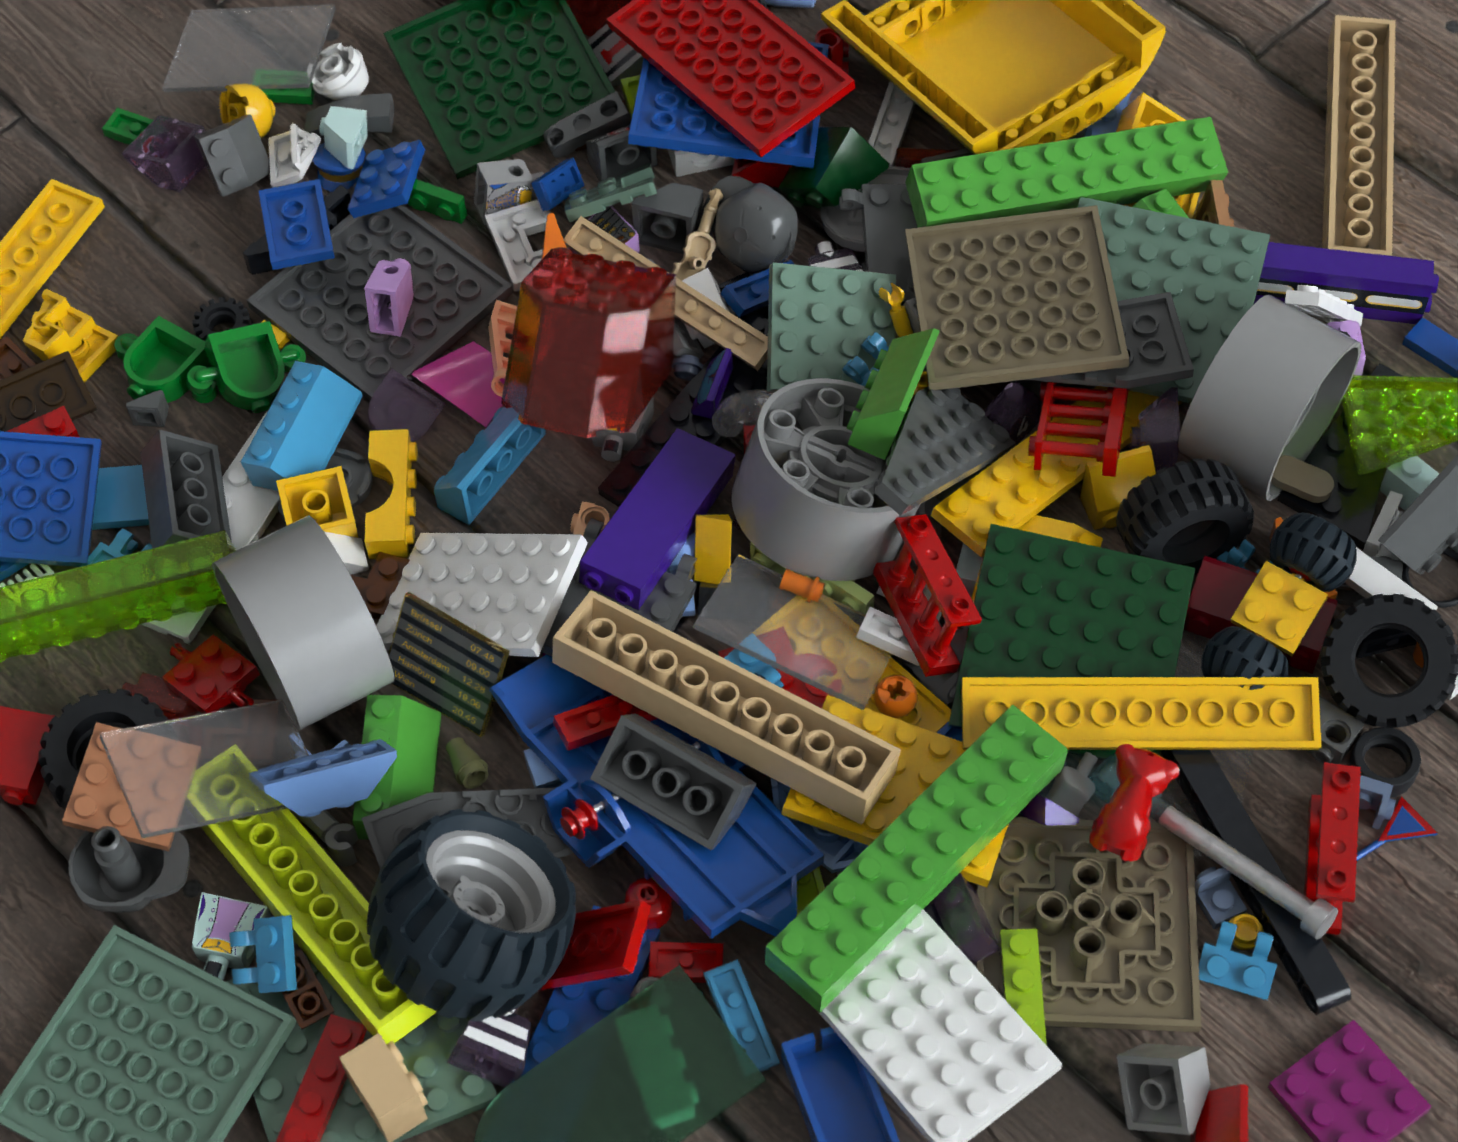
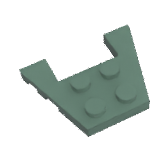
[565,163,657,222]

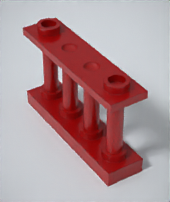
[1028,382,1128,477]
[873,514,982,677]
[1304,762,1361,935]

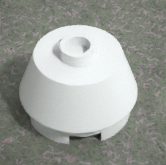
[308,43,369,101]

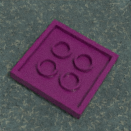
[1267,1020,1432,1142]

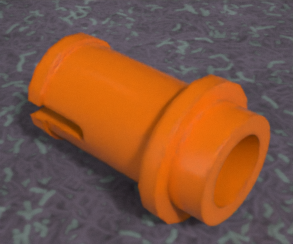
[779,569,825,603]

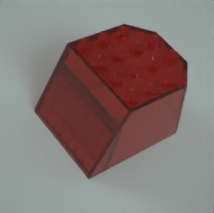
[501,247,676,438]

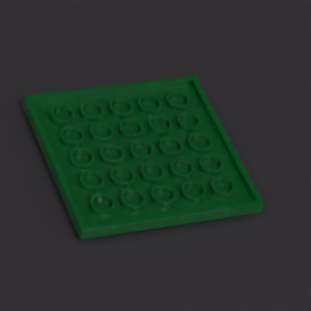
[383,0,615,179]
[948,524,1195,764]

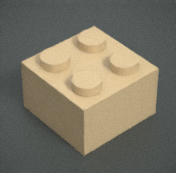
[339,1033,428,1142]

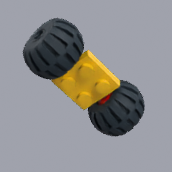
[1201,513,1357,690]

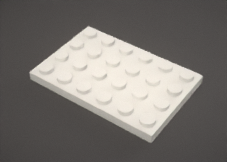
[376,533,588,657]
[819,909,1062,1142]

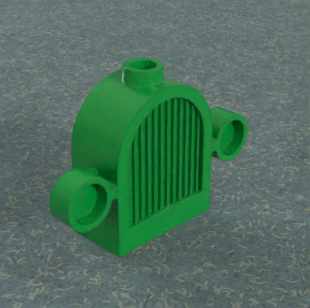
[114,316,217,403]
[186,321,306,413]

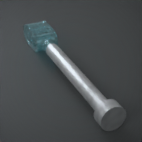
[1088,754,1338,939]

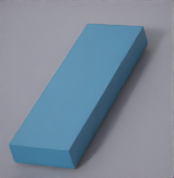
[703,959,780,1078]

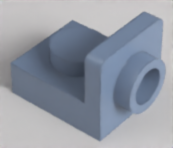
[1359,775,1396,830]
[1195,867,1247,929]

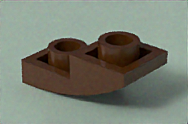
[281,949,335,1030]

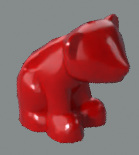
[1089,744,1179,862]

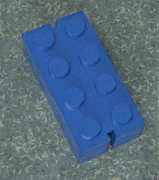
[781,1026,900,1142]

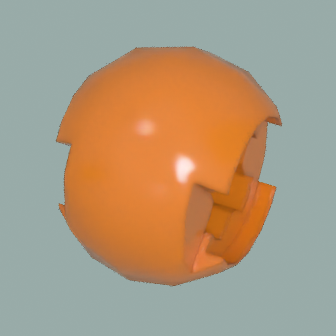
[873,674,918,719]

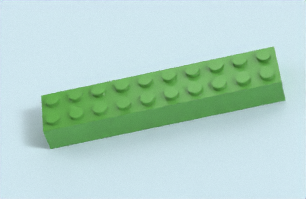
[905,117,1228,228]
[765,705,1068,1013]

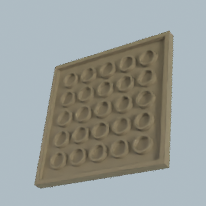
[905,205,1129,391]

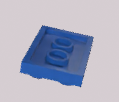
[348,140,425,219]
[258,179,335,270]

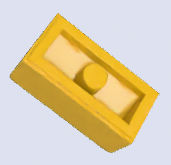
[694,515,732,585]

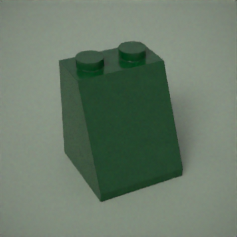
[778,127,890,208]

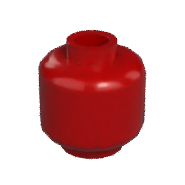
[625,877,673,930]

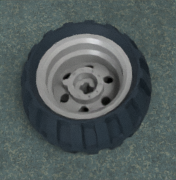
[367,809,576,1022]

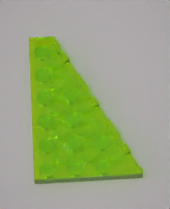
[1342,375,1458,474]

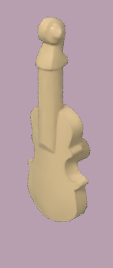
[670,188,724,281]

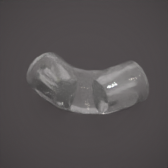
[712,389,774,437]

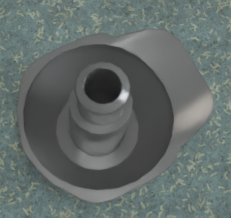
[703,176,798,274]
[69,826,190,913]

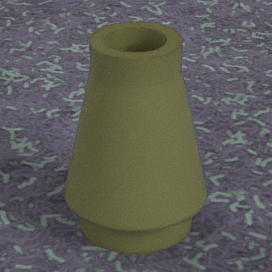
[446,737,488,789]

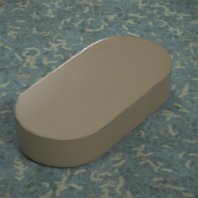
[1271,455,1334,503]

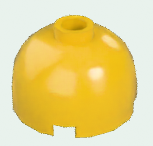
[219,83,275,138]

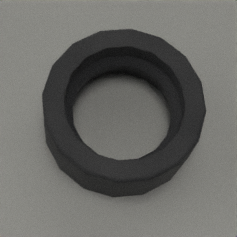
[1349,727,1422,797]

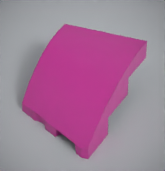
[411,341,524,428]

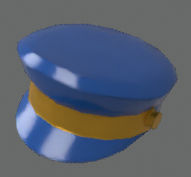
[312,142,366,192]

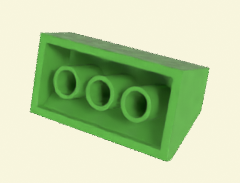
[846,328,940,460]
[353,695,442,839]

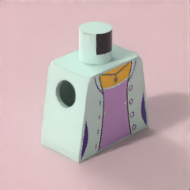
[192,892,272,980]

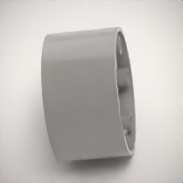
[1178,295,1361,501]
[732,378,920,581]
[212,515,394,731]

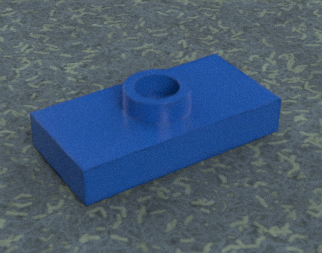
[531,158,585,211]

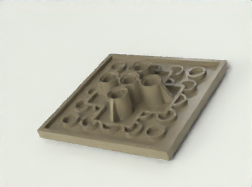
[976,817,1201,1032]

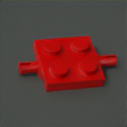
[162,634,260,718]

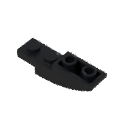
[243,185,351,275]

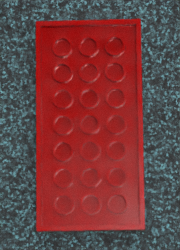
[606,0,856,158]

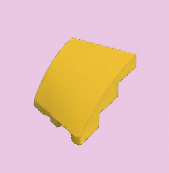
[23,288,119,383]

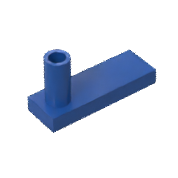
[1402,318,1458,380]

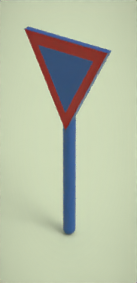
[1357,796,1438,861]

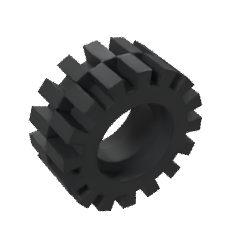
[192,297,252,341]

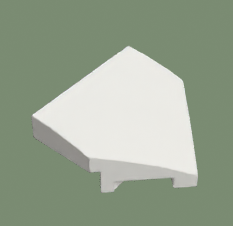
[268,123,321,188]

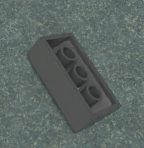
[140,429,233,564]
[1378,455,1458,575]
[590,714,757,850]

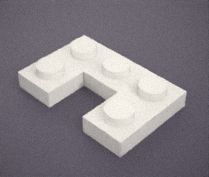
[485,199,550,292]
[856,574,942,666]

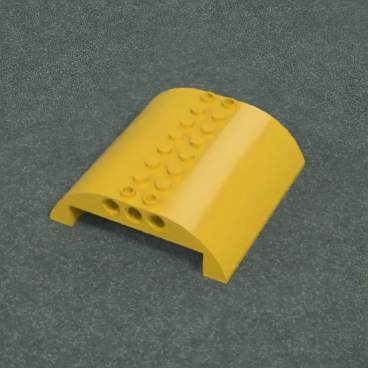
[821,0,1166,155]

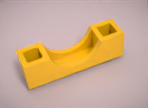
[364,429,418,559]

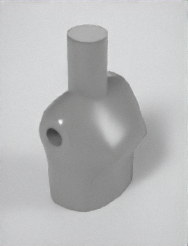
[1046,752,1098,817]

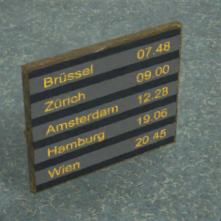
[388,592,510,737]

